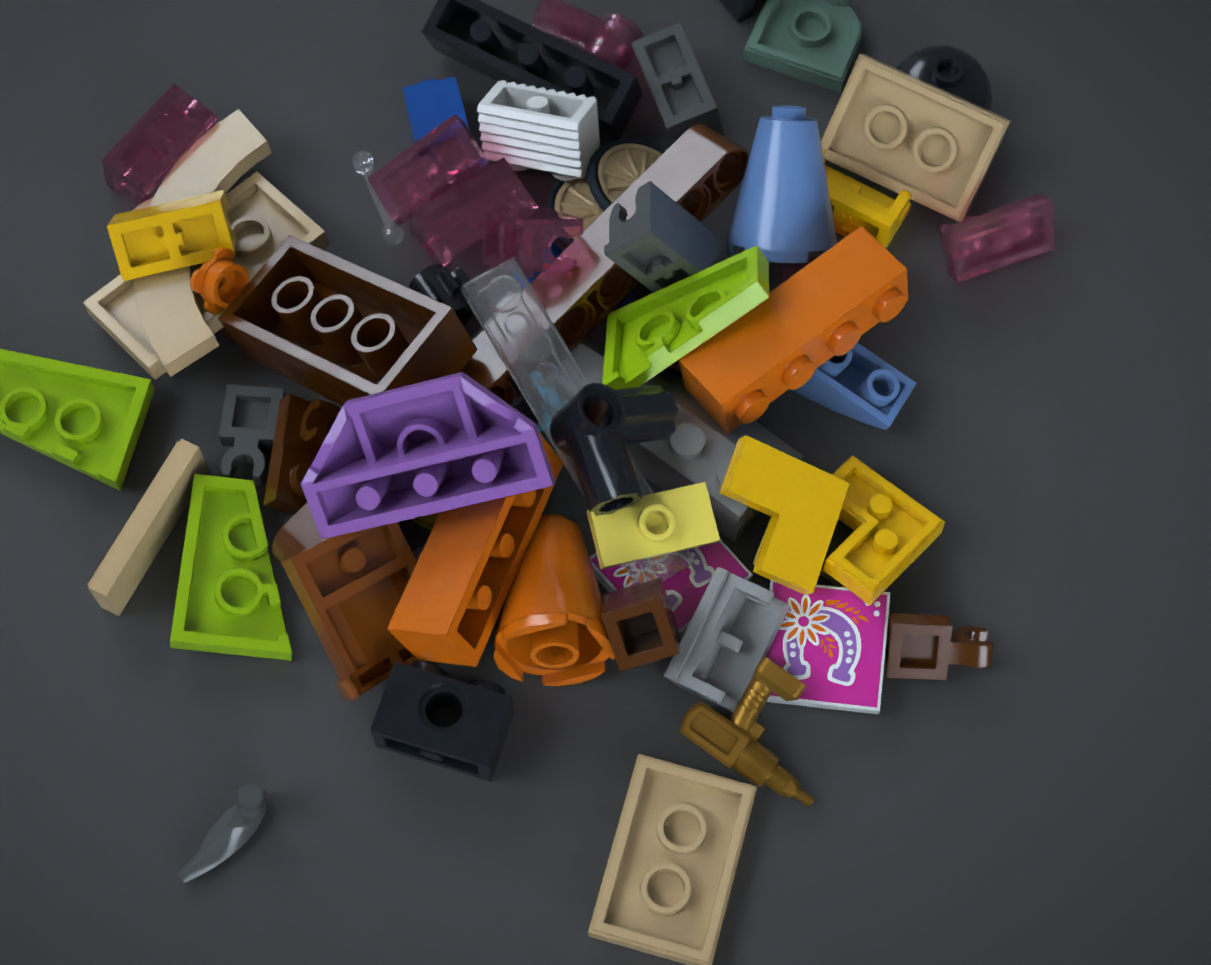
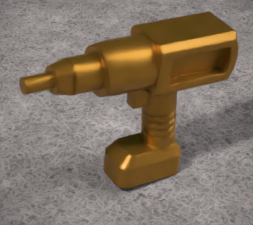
[680,656,815,808]

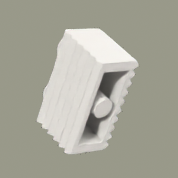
[476,80,600,181]

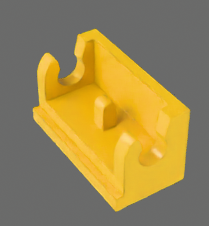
[822,149,913,248]
[107,190,237,281]

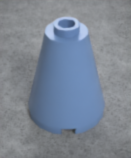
[726,105,837,263]

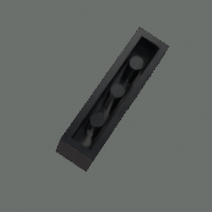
[422,0,643,139]

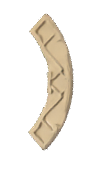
[133,109,271,377]

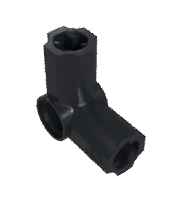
[550,383,678,516]

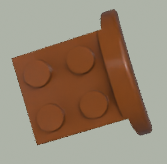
[281,522,419,701]

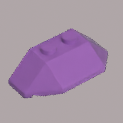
[301,372,555,540]

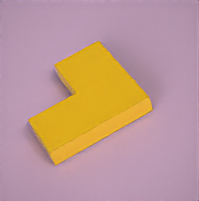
[719,435,850,595]
[823,455,945,605]

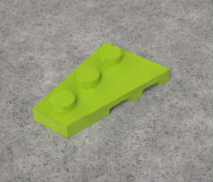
[602,245,769,390]
[170,474,292,661]

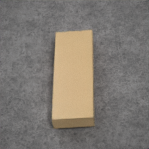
[88,438,209,616]

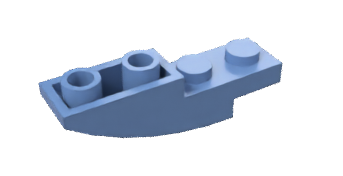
[792,343,917,430]

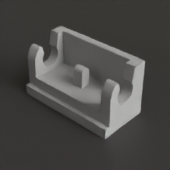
[664,567,790,713]

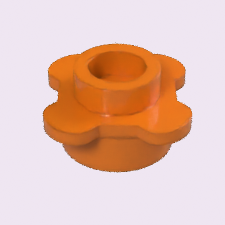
[190,247,250,315]

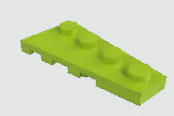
[0,349,155,491]

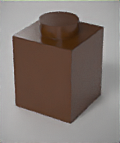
[601,577,679,671]

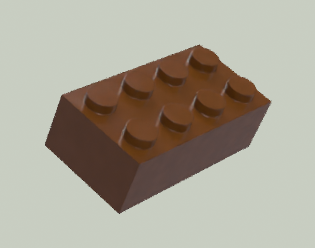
[218,235,478,406]

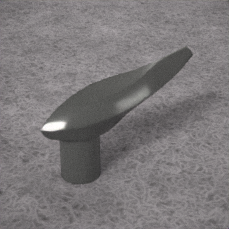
[176,783,267,882]

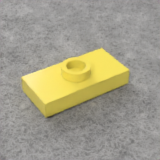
[586,482,720,570]

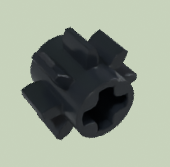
[409,264,477,326]

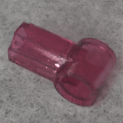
[532,0,643,70]

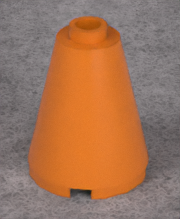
[493,514,615,687]

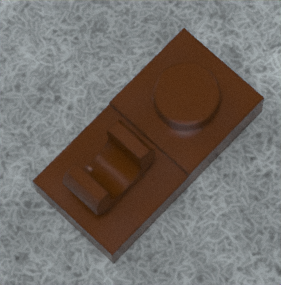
[263,394,340,516]

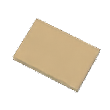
[821,54,1011,223]
[588,753,757,965]

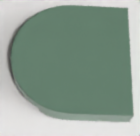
[743,0,862,93]

